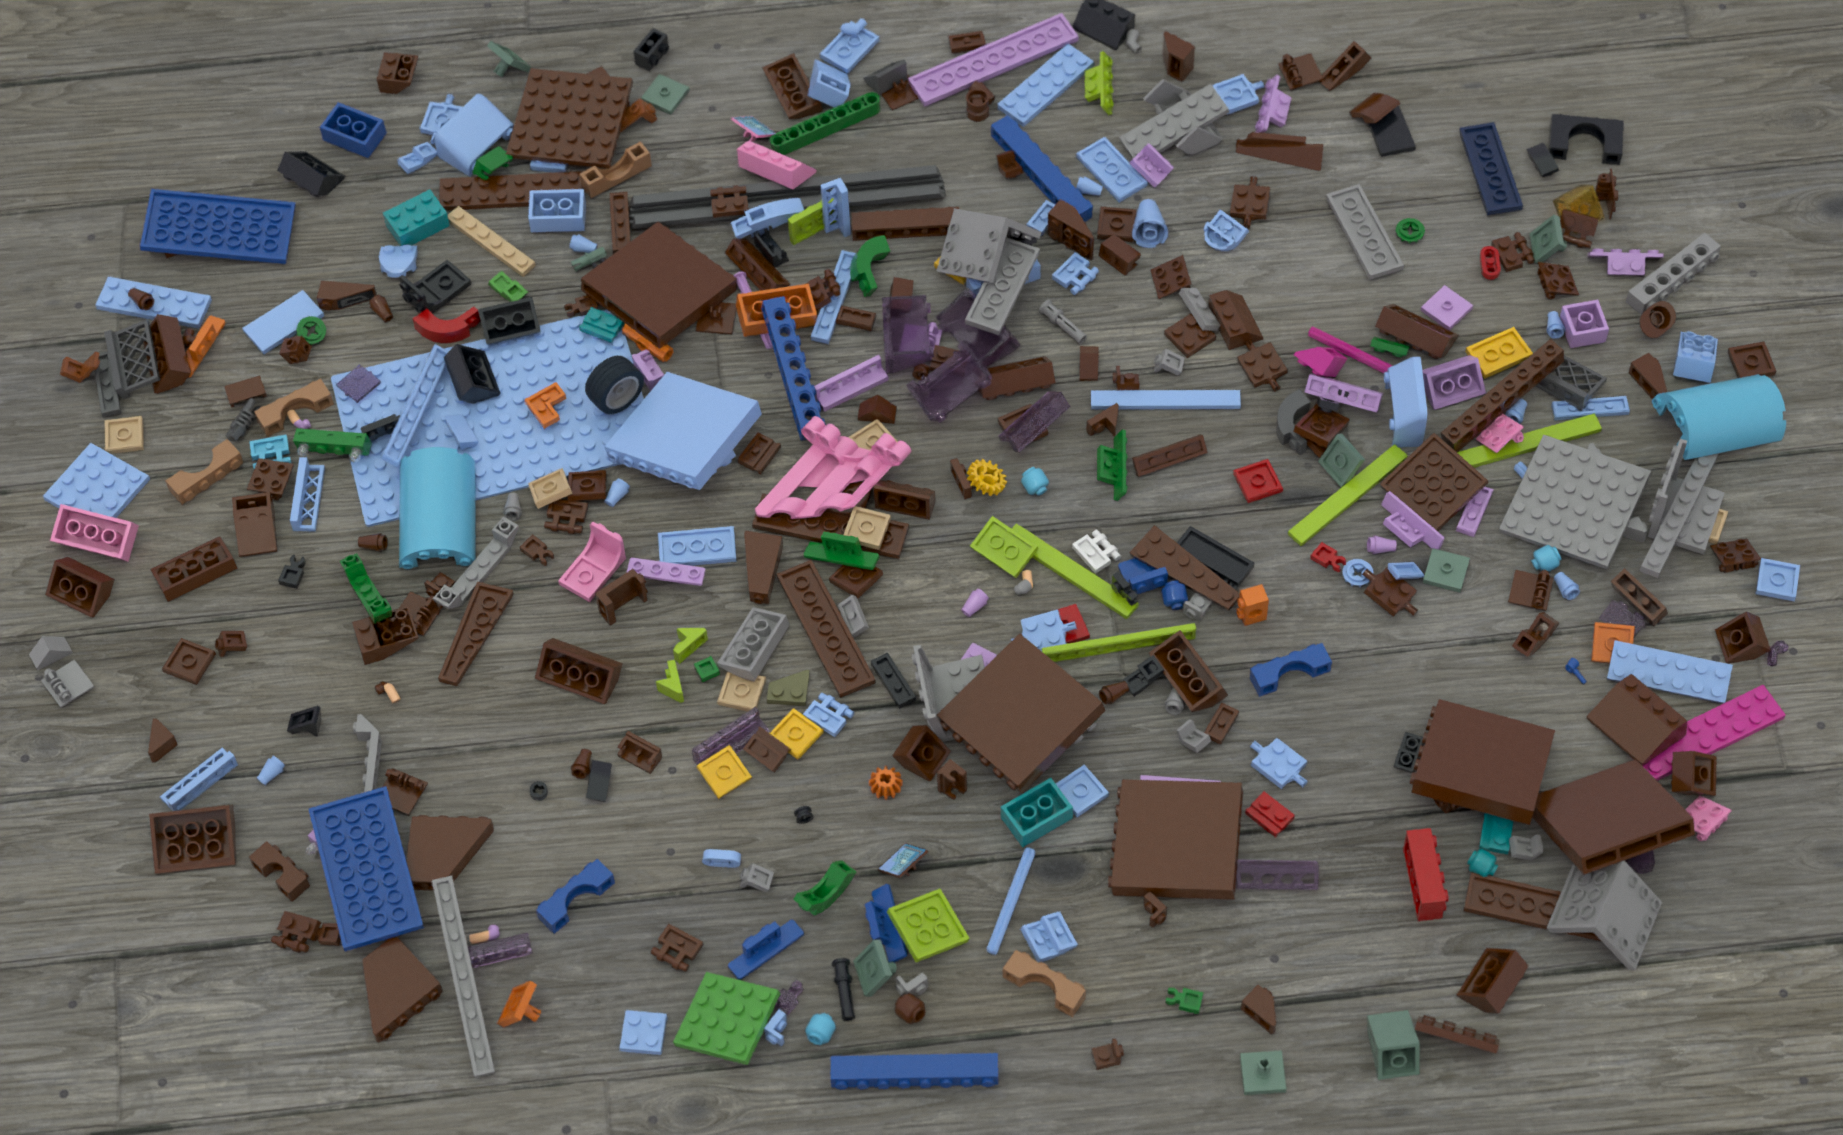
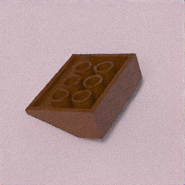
[1587,674,1687,766]
[149,805,236,874]

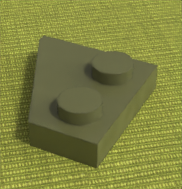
[767,670,810,706]

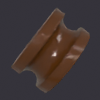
[912,363,930,380]

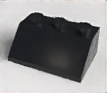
[1072,0,1135,51]
[277,151,345,197]
[478,297,541,345]
[443,344,501,404]

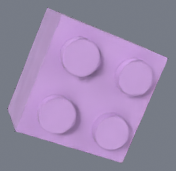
[1560,300,1609,348]

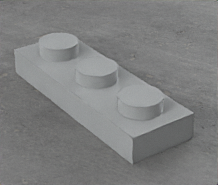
[1179,288,1220,331]

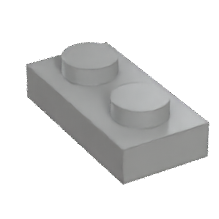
[838,595,869,638]

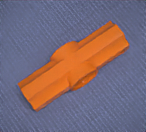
[622,323,674,362]

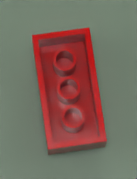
[1403,828,1449,921]

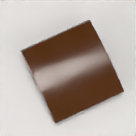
[1349,93,1400,123]

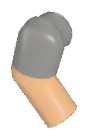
[1014,570,1033,595]

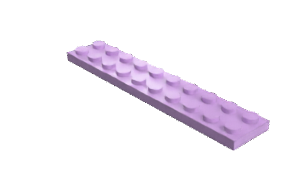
[908,13,1079,107]

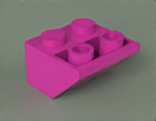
[1294,347,1348,378]

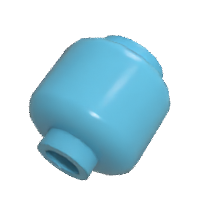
[1021,467,1049,496]
[1531,545,1562,572]
[805,1013,836,1045]

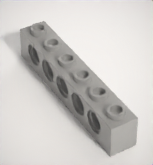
[1626,233,1721,315]

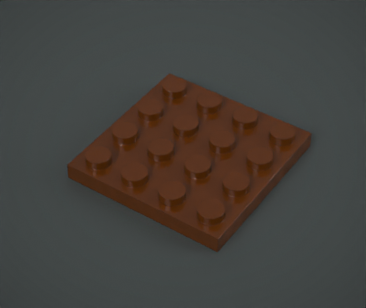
[1380,433,1489,531]

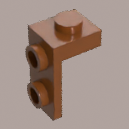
[620,98,657,132]
[60,352,100,383]

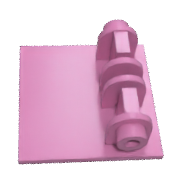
[1476,413,1524,453]
[1685,795,1731,841]

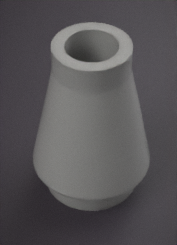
[503,493,522,521]
[1164,687,1184,715]

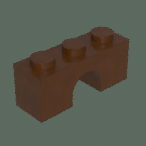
[249,841,310,902]

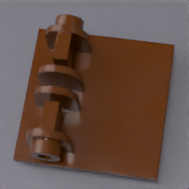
[1278,53,1323,90]
[1594,168,1618,220]
[1151,255,1192,299]
[1537,262,1579,300]
[247,458,294,500]
[1710,538,1761,573]
[1508,570,1554,611]
[399,591,443,636]
[382,768,428,815]

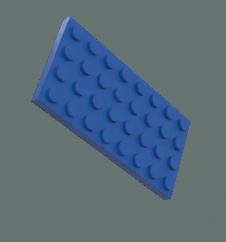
[140,189,296,264]
[308,786,424,951]

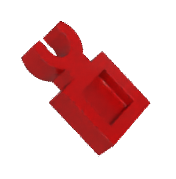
[1310,542,1346,572]

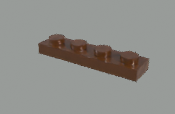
[609,192,631,254]
[1132,434,1208,477]

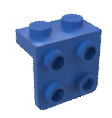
[1118,558,1168,594]

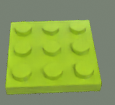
[887,889,970,963]

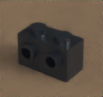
[633,28,669,71]

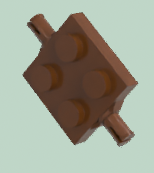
[1230,176,1270,229]
[1237,339,1288,392]
[1362,567,1418,617]

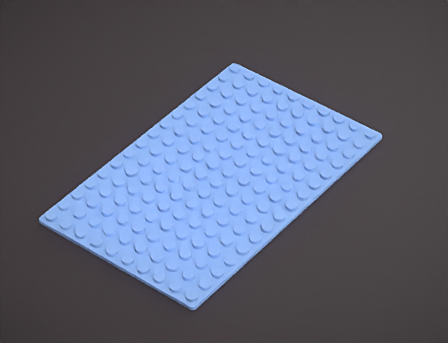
[331,309,644,527]

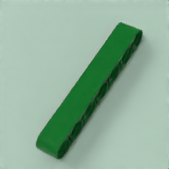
[770,92,880,155]

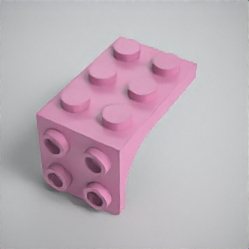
[558,522,626,602]

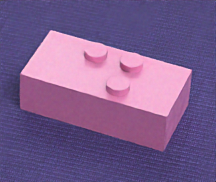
[50,504,139,562]

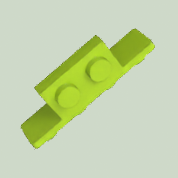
[1085,51,1114,115]

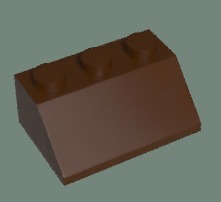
[1208,290,1263,350]
[874,480,936,520]
[45,557,115,618]
[1457,948,1529,1014]

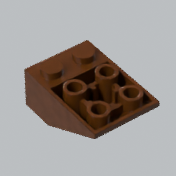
[1048,199,1094,261]
[232,492,277,557]
[352,606,419,665]

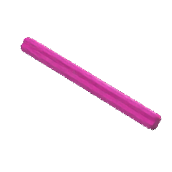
[1308,326,1393,373]

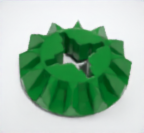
[1396,218,1425,244]
[296,316,326,345]

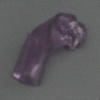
[1767,640,1789,666]

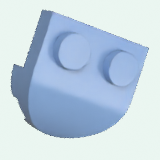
[1204,210,1249,251]
[379,245,418,278]

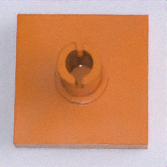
[497,981,541,1027]

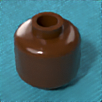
[895,993,926,1024]

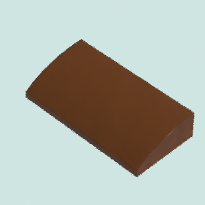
[762,53,823,119]
[150,536,238,602]

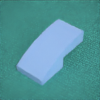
[397,142,438,174]

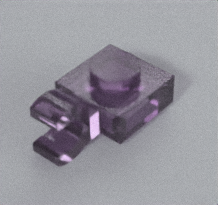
[774,980,804,1017]

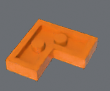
[524,382,567,429]

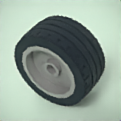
[585,355,644,414]

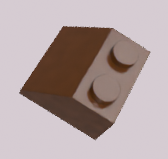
[1715,611,1771,664]
[892,725,951,781]
[1671,751,1717,796]

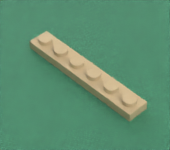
[448,206,536,277]

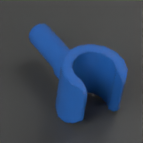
[1565,658,1587,684]

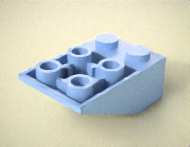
[808,59,850,108]
[1673,331,1718,383]

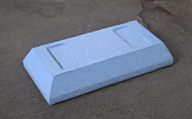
[1388,562,1424,580]

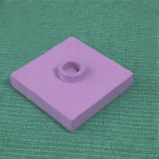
[1421,285,1473,330]

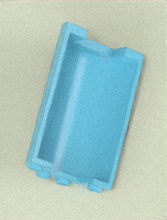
[1652,374,1786,460]
[399,447,476,569]

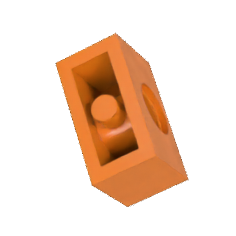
[1236,584,1269,626]

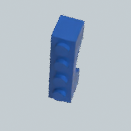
[1250,643,1332,697]
[536,859,615,934]

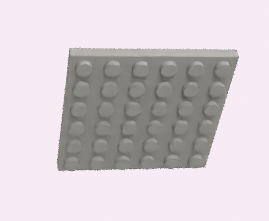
[1499,435,1651,570]

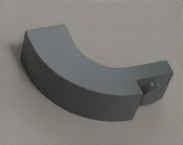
[1276,389,1310,455]

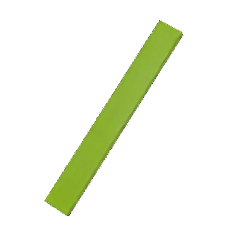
[1457,413,1602,468]
[1288,444,1408,546]
[1012,523,1139,619]
[1042,623,1196,662]

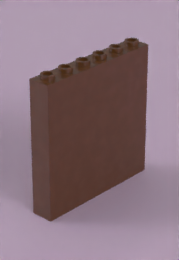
[581,222,737,349]
[937,633,1106,794]
[1409,699,1555,825]
[1532,759,1695,875]
[1108,779,1243,900]

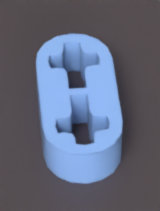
[702,849,741,868]

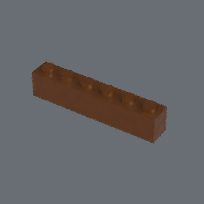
[851,206,959,241]

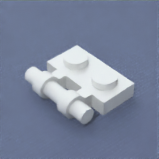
[1072,530,1121,574]

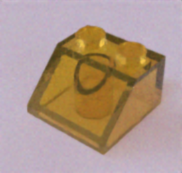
[1553,184,1605,234]

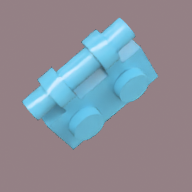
[249,434,291,469]

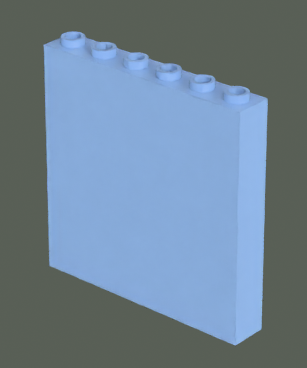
[604,372,762,490]

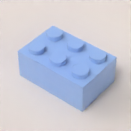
[528,189,586,232]

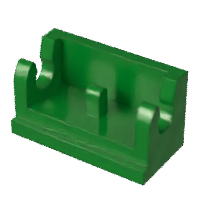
[472,146,513,180]

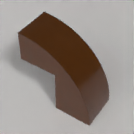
[1512,612,1559,657]

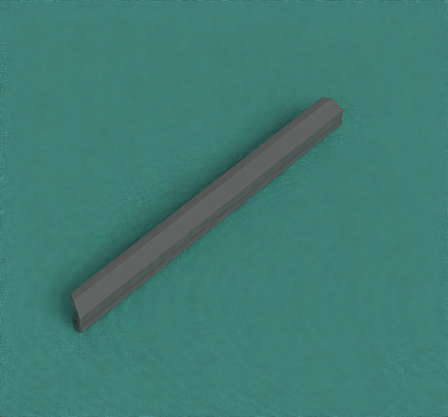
[629,165,946,229]

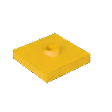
[770,708,824,760]
[696,745,752,799]

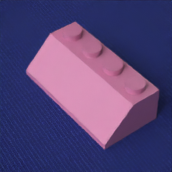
[737,140,816,190]

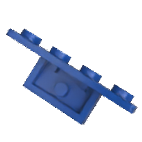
[865,884,907,962]
[728,919,804,980]

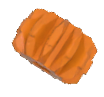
[869,765,903,800]

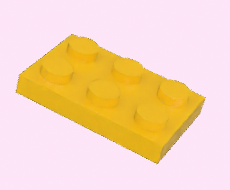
[1465,327,1533,379]

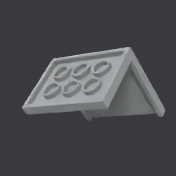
[937,208,1041,283]
[1648,439,1725,555]
[911,644,985,742]
[1547,860,1662,970]

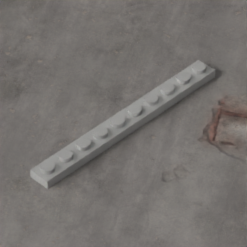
[1640,453,1719,578]
[432,876,495,1078]

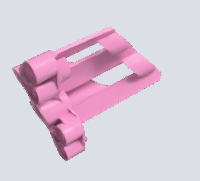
[755,416,912,519]

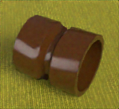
[966,88,989,122]

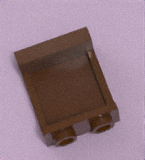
[595,569,648,626]

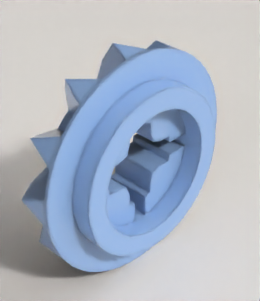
[1342,559,1373,587]

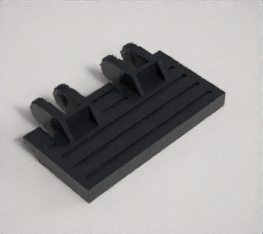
[1177,526,1255,590]

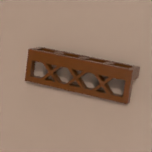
[725,239,790,291]

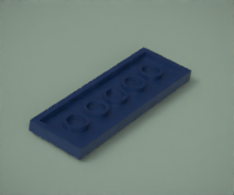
[1459,122,1523,216]

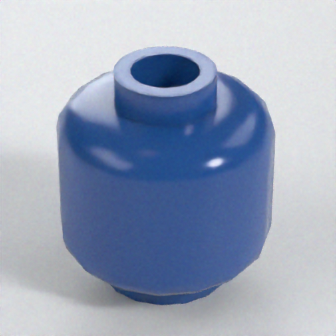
[1161,581,1188,610]

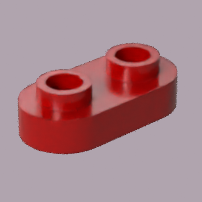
[1480,246,1501,280]

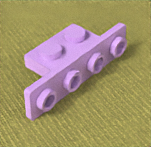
[1255,75,1291,133]
[1588,249,1663,276]
[1381,491,1444,550]
[627,558,705,586]

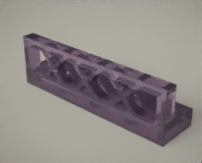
[998,391,1070,452]
[692,707,769,765]
[1237,860,1319,890]
[449,932,533,968]

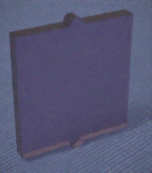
[336,364,381,403]

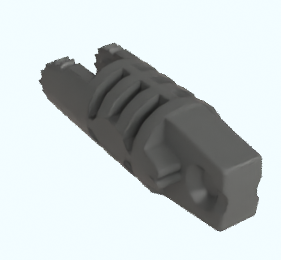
[226,398,261,441]

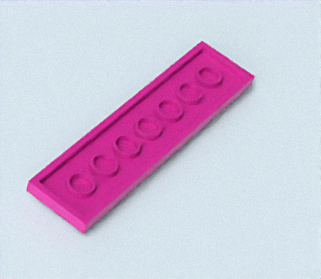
[1643,685,1786,781]

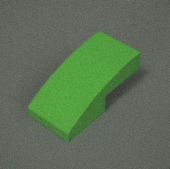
[488,270,528,302]

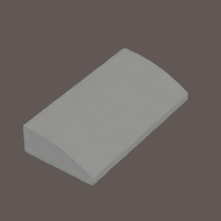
[717,607,789,681]

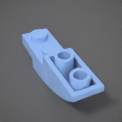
[731,198,804,239]

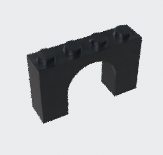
[1548,114,1624,165]

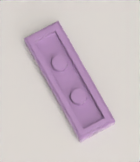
[1456,487,1493,537]

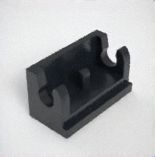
[753,228,789,268]

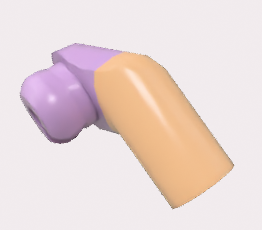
[287,410,311,429]
[470,925,500,944]

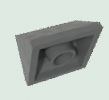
[864,59,908,95]

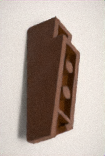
[1236,132,1324,171]

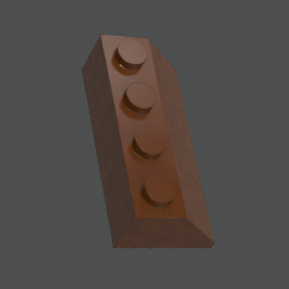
[1375,304,1459,359]
[143,314,191,394]
[974,356,1056,400]
[1149,630,1228,712]
[535,638,623,704]

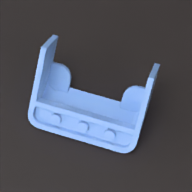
[1384,356,1427,448]

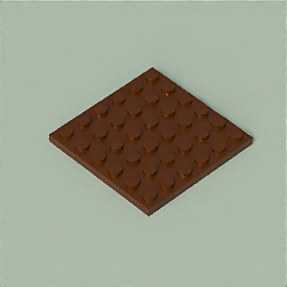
[506,68,633,169]

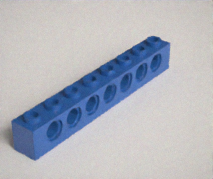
[761,296,826,441]

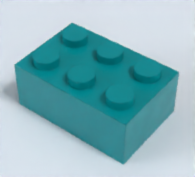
[383,189,450,246]
[1001,778,1073,848]

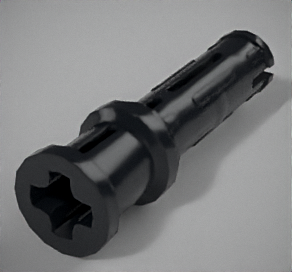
[832,958,855,1021]

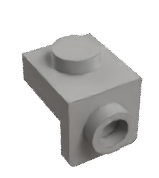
[1177,719,1211,753]
[1509,834,1543,861]
[895,972,928,996]

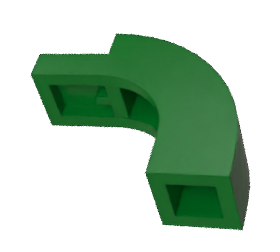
[850,235,891,297]
[793,860,857,916]

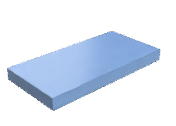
[1076,137,1148,203]
[242,290,324,355]
[658,526,737,566]

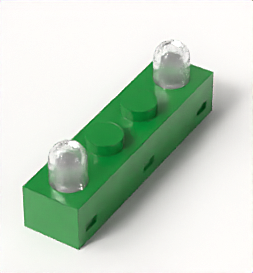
[293,428,372,463]

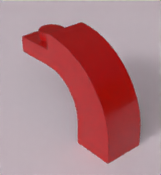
[413,307,481,343]

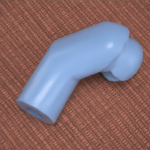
[841,18,867,35]

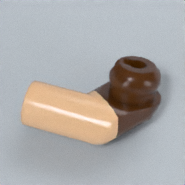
[375,681,401,703]

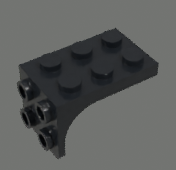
[399,260,471,314]

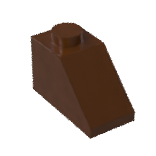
[1241,984,1276,1035]

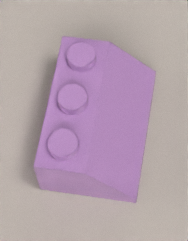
[1422,355,1486,410]

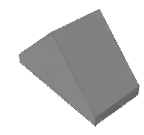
[29,636,73,671]

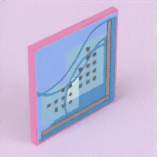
[731,116,776,141]

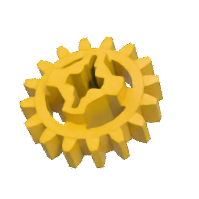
[966,459,1007,496]

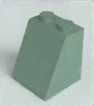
[1367,1010,1420,1080]

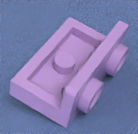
[1129,143,1174,188]

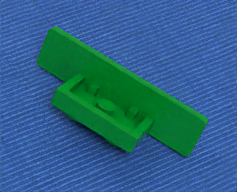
[1097,429,1128,501]
[803,532,880,570]

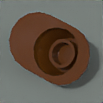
[1639,301,1676,338]

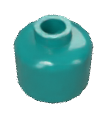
[1467,849,1498,877]

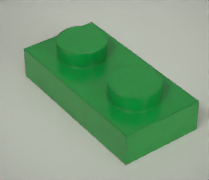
[1370,337,1410,357]

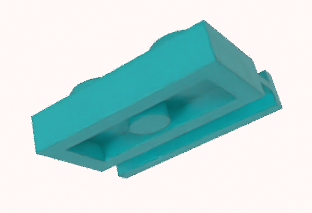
[579,307,624,343]
[1479,813,1513,855]

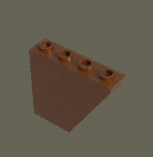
[406,815,494,891]
[362,936,443,1044]

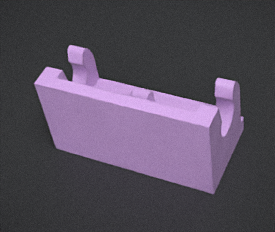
[632,350,664,391]

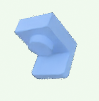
[764,1009,787,1046]

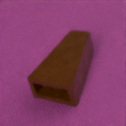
[744,531,783,604]

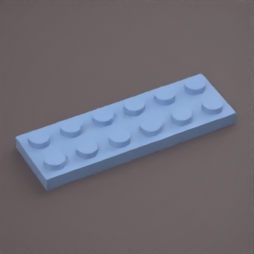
[997,44,1094,127]
[96,276,212,329]
[1607,640,1733,704]

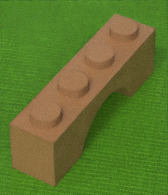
[580,141,652,198]
[254,379,334,438]
[166,439,243,505]
[1003,950,1086,1017]

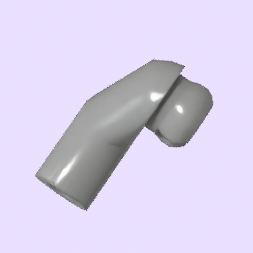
[1126,29,1142,54]

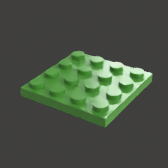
[673,972,780,1065]

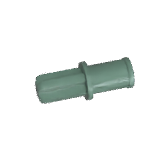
[571,247,607,272]

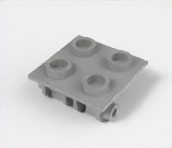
[41,660,94,708]

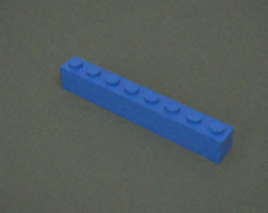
[991,115,1093,222]
[831,1053,998,1090]

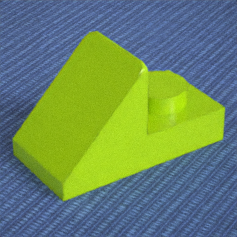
[673,628,708,664]
[656,660,684,703]

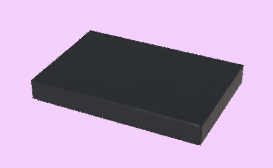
[1367,106,1416,157]

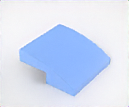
[1021,911,1078,963]

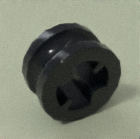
[530,781,548,801]
[794,806,814,824]

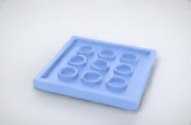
[43,443,150,518]

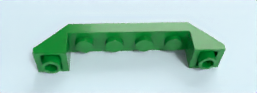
[340,553,392,624]

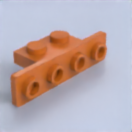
[186,315,226,378]

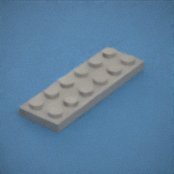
[1119,84,1229,159]
[1326,184,1404,280]
[965,237,1040,335]

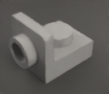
[1154,349,1185,376]
[1183,592,1212,622]
[740,863,774,892]

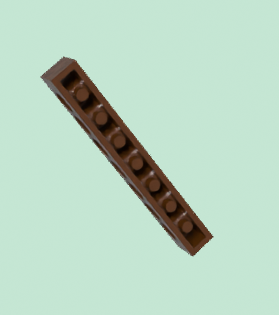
[1441,339,1564,452]

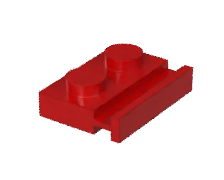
[1245,791,1295,838]

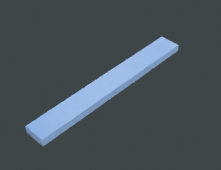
[380,344,448,467]
[1091,390,1241,410]

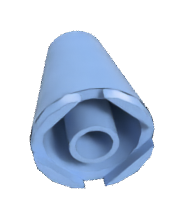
[1132,199,1168,248]

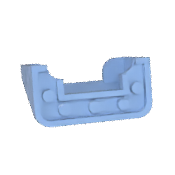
[435,94,514,177]

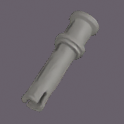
[1039,300,1087,344]

